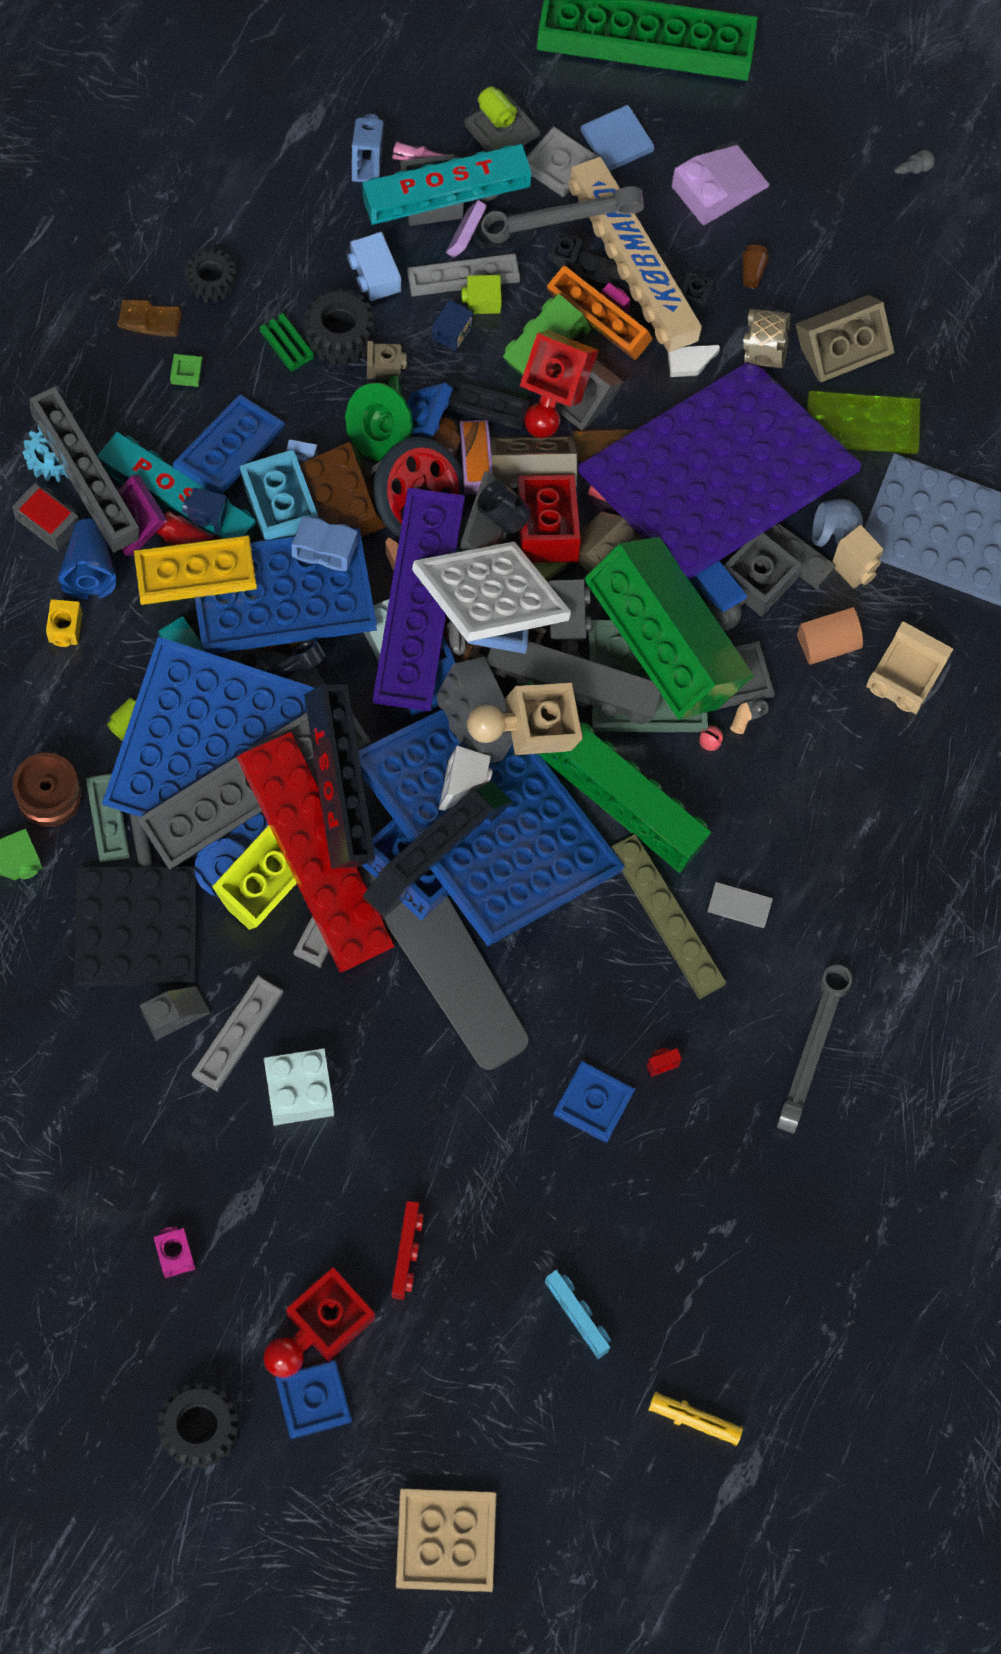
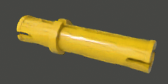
[648,1391,743,1446]

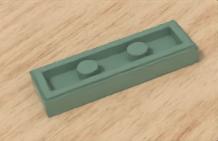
[86,773,130,863]

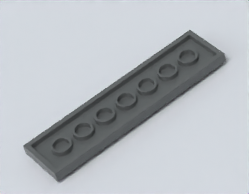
[137,713,371,870]

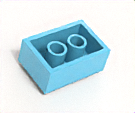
[239,449,318,541]

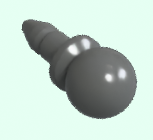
[895,150,935,174]

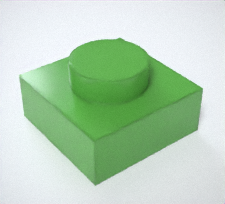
[170,354,202,387]

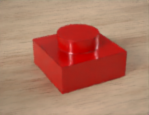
[647,1048,682,1077]

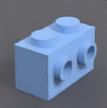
[347,232,401,301]

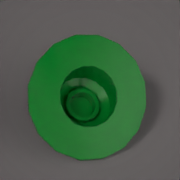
[345,375,413,461]

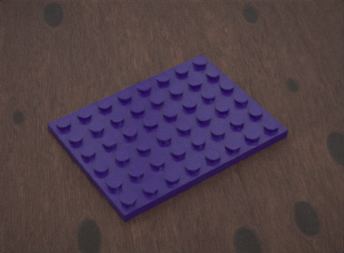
[578,361,861,579]

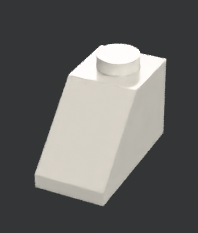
[439,746,492,811]

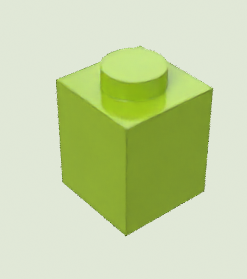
[461,275,501,314]

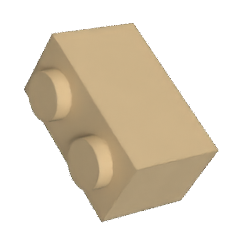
[832,525,884,589]

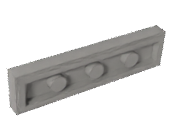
[407,254,520,297]
[191,975,284,1092]

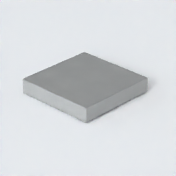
[526,127,597,197]

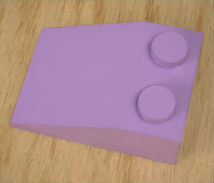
[672,145,769,226]

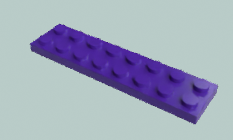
[373,488,465,711]

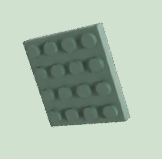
[588,620,708,732]

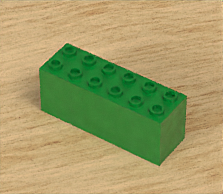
[584,537,754,720]

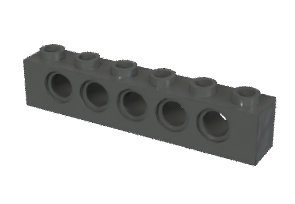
[30,387,139,553]

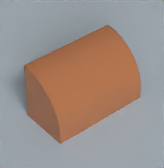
[797,607,863,665]

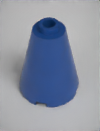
[58,518,116,599]

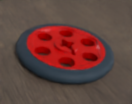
[374,437,466,538]

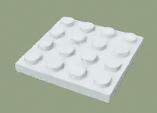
[412,542,571,642]

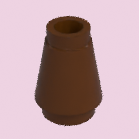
[742,245,769,288]

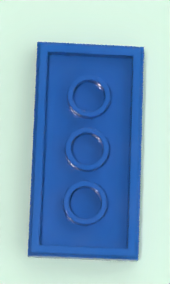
[173,394,285,494]

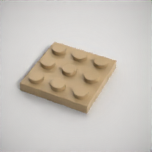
[396,1489,496,1592]

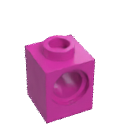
[153,1227,195,1278]

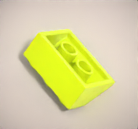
[212,825,296,930]

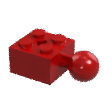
[520,330,599,439]
[263,1268,375,1378]

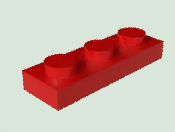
[392,1201,424,1300]

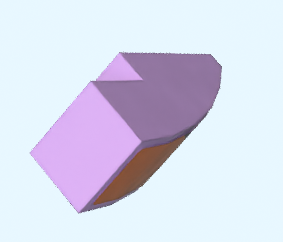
[460,420,492,495]

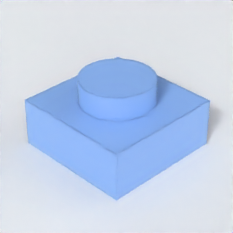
[287,440,317,464]

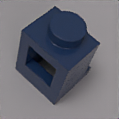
[182,487,228,533]

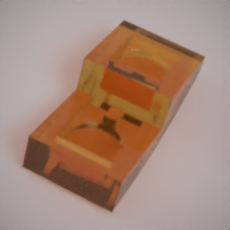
[118,300,182,337]

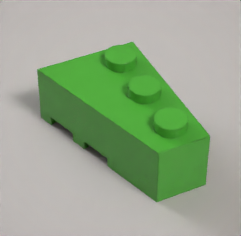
[503,293,591,376]

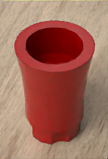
[156,511,221,546]

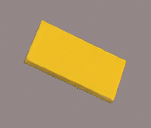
[134,535,257,605]

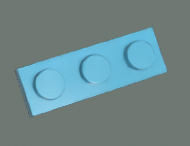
[545,1270,611,1359]

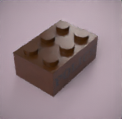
[299,442,387,538]

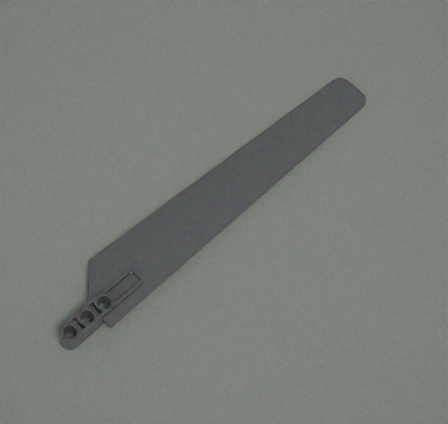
[221,648,528,1070]

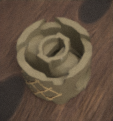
[743,309,790,368]

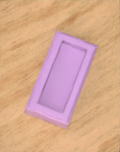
[446,200,486,258]

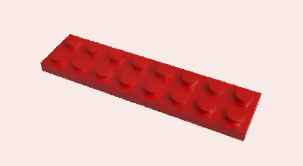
[236,732,395,973]

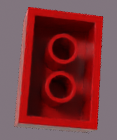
[517,475,580,563]

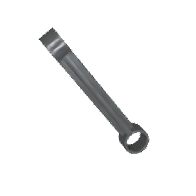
[481,187,644,243]
[776,965,852,1134]

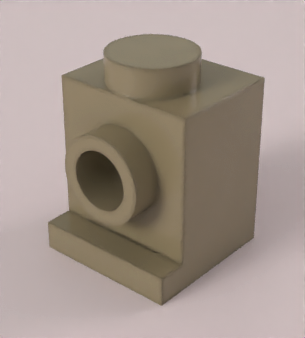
[367,341,407,380]

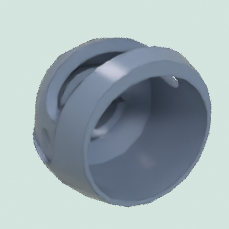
[812,499,863,547]

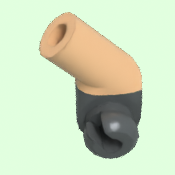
[730,699,769,734]

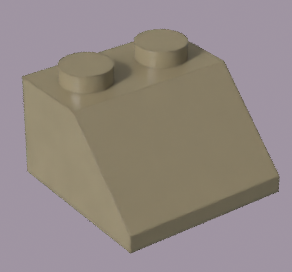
[577,512,643,573]

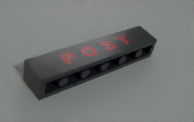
[304,684,375,869]

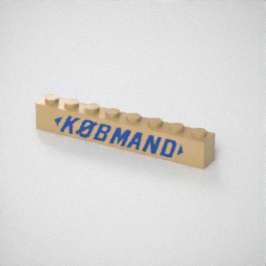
[568,156,701,352]

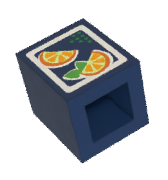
[432,300,473,351]

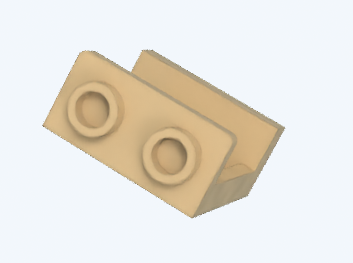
[866,622,953,714]

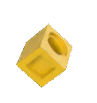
[46,599,82,647]

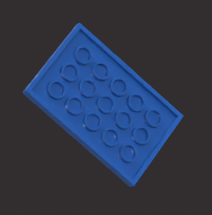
[195,528,377,654]

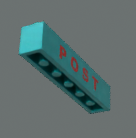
[362,144,531,225]
[97,432,257,540]

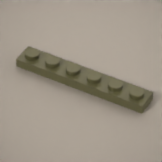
[610,834,726,999]

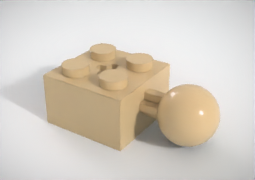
[467,683,583,755]

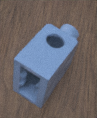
[352,114,383,182]

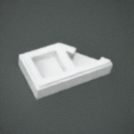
[668,345,720,377]

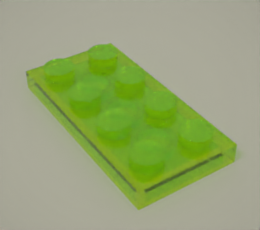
[807,391,920,454]

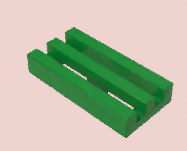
[260,313,314,372]

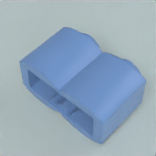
[291,517,357,571]

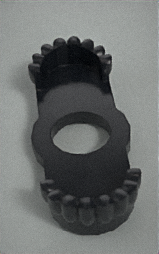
[472,223,538,249]

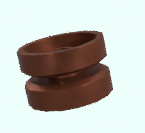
[12,753,82,827]

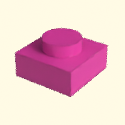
[602,283,630,314]

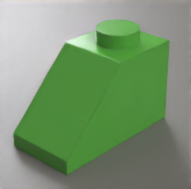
[0,828,43,880]

